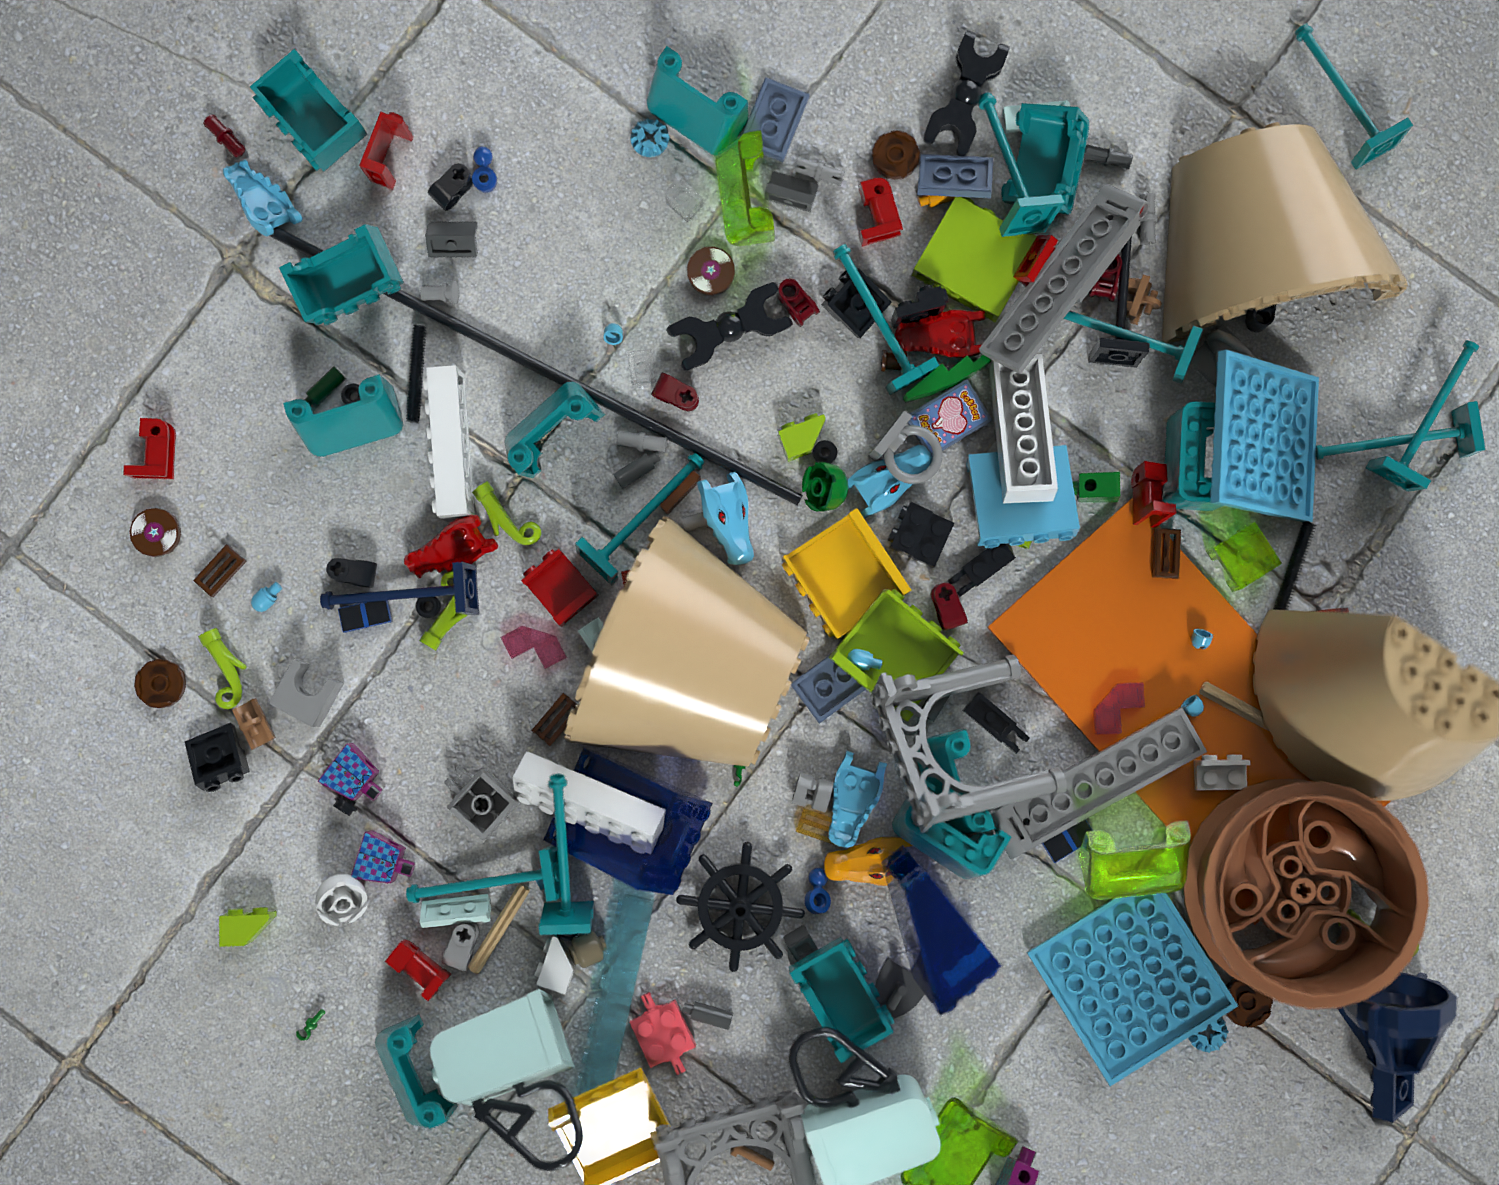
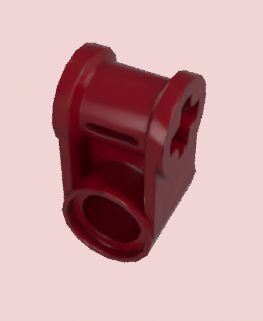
[1088,254,1122,302]
[777,278,820,327]
[651,372,699,412]
[931,583,968,632]

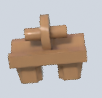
[1126,275,1162,325]
[232,698,276,750]

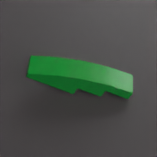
[903,355,992,403]

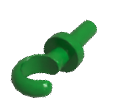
[733,765,746,787]
[296,1009,326,1041]

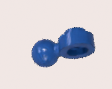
[472,147,498,193]
[804,868,831,915]

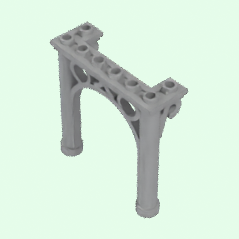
[870,654,1067,833]
[650,1090,816,1185]

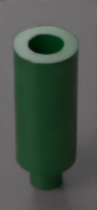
[304,366,347,407]

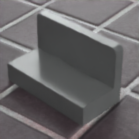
[765,171,818,213]
[425,221,478,257]

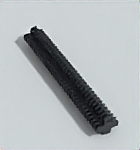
[406,325,427,423]
[1273,521,1317,610]

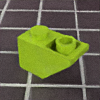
[778,413,826,462]
[219,907,277,947]

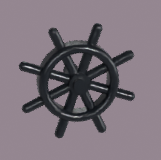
[676,841,805,972]

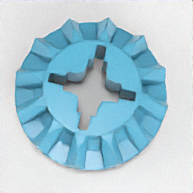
[631,118,669,157]
[1188,1017,1229,1053]

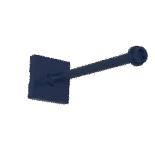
[320,562,479,615]

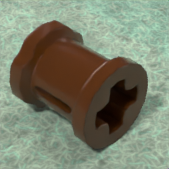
[881,350,907,372]

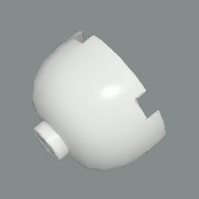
[315,874,368,925]

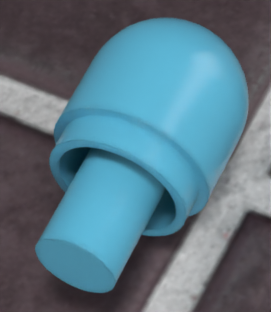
[251,582,283,612]
[847,649,882,671]

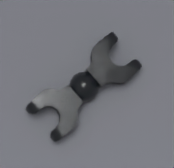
[923,30,1010,156]
[666,282,793,371]

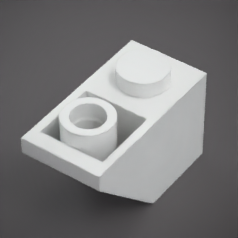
[535,934,576,994]

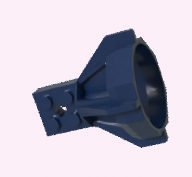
[1337,972,1457,1123]

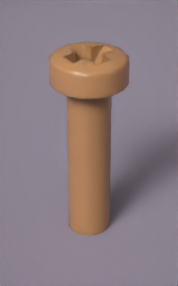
[730,1146,775,1171]

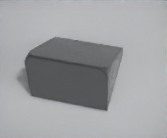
[783,925,818,962]

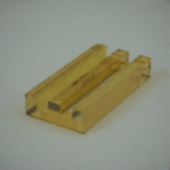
[796,808,843,848]

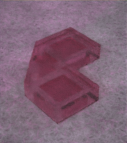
[500,626,568,669]
[1094,682,1145,735]

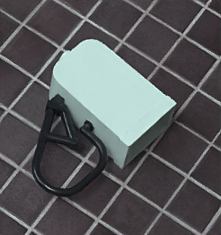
[430,989,584,1171]
[788,1027,941,1185]

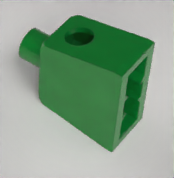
[1072,472,1120,503]

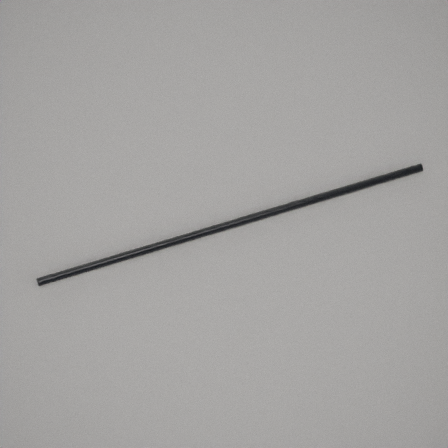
[270,227,803,506]

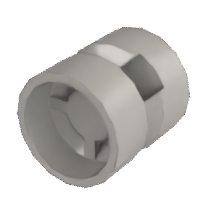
[792,772,834,813]

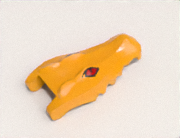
[824,836,918,886]

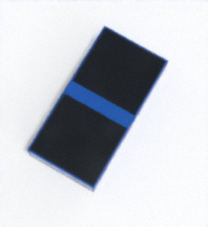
[338,600,393,633]
[1042,819,1097,863]

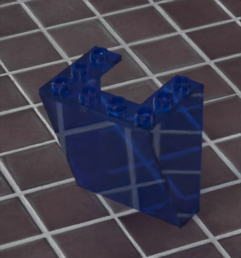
[543,748,713,895]
[881,845,1002,1016]

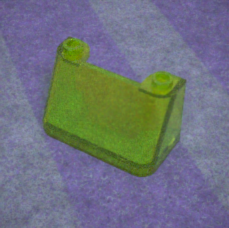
[716,130,775,246]
[1078,821,1191,900]
[901,1097,1018,1185]

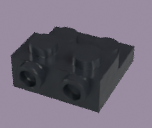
[821,268,892,338]
[891,285,948,329]
[888,502,954,568]
[184,722,250,792]

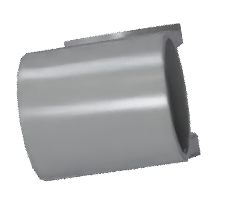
[442,922,479,972]

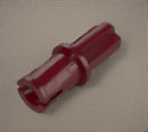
[203,114,246,157]

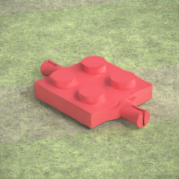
[629,992,696,1075]

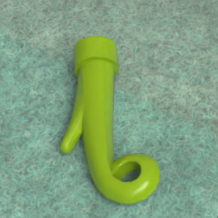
[472,481,541,545]
[419,571,467,651]
[198,628,247,709]

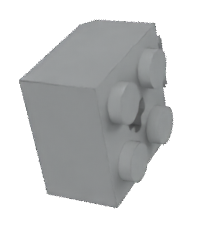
[444,766,520,841]

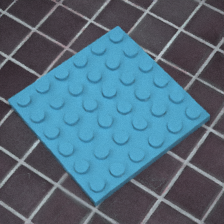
[1210,350,1319,522]
[1026,874,1238,1086]

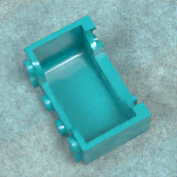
[250,49,368,172]
[279,224,404,325]
[1163,401,1223,511]
[892,780,1012,879]
[789,936,895,1063]

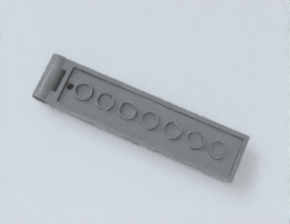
[979,184,1150,375]
[990,707,1207,859]

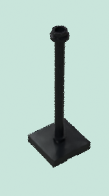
[1088,236,1150,368]

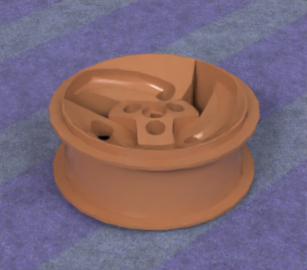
[1183,779,1429,1009]

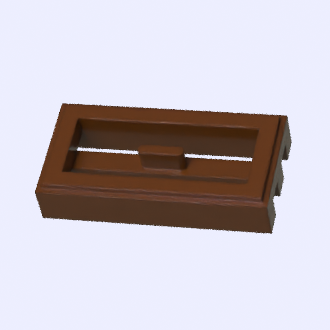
[660,471,701,515]
[1152,528,1181,579]
[193,544,247,597]
[531,693,577,746]

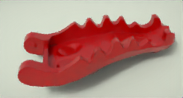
[895,310,985,358]
[404,515,498,579]

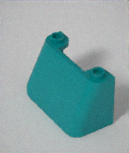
[647,46,748,156]
[1001,103,1089,215]
[283,374,403,457]
[504,382,606,478]
[917,729,995,834]
[375,1014,458,1128]

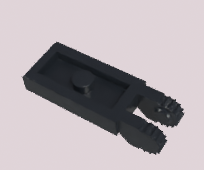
[947,544,1016,597]
[962,692,1030,754]

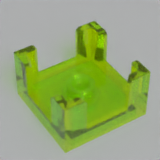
[1206,522,1282,592]

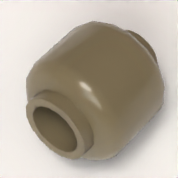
[568,931,607,968]

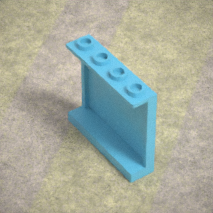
[966,445,1080,548]

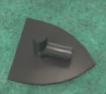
[875,959,931,1019]

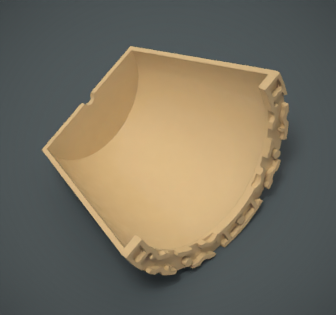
[1162,122,1408,343]
[564,516,810,767]
[1252,610,1499,801]

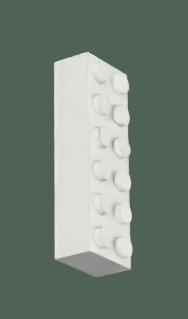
[989,354,1058,503]
[423,365,475,522]
[513,751,665,854]

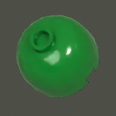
[802,462,849,512]

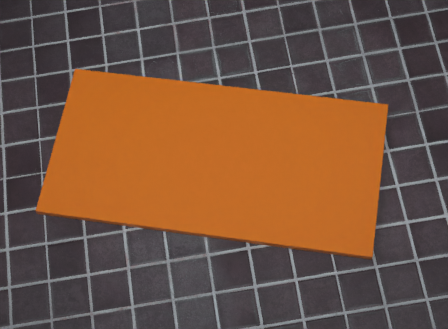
[987,498,1392,925]

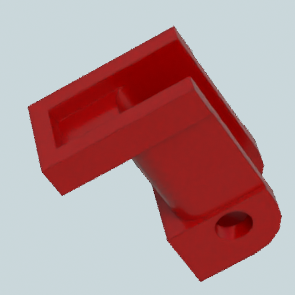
[859,178,903,246]
[123,418,176,479]
[1131,461,1176,528]
[385,939,452,1001]

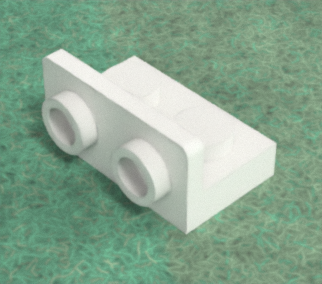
[1194,755,1250,790]

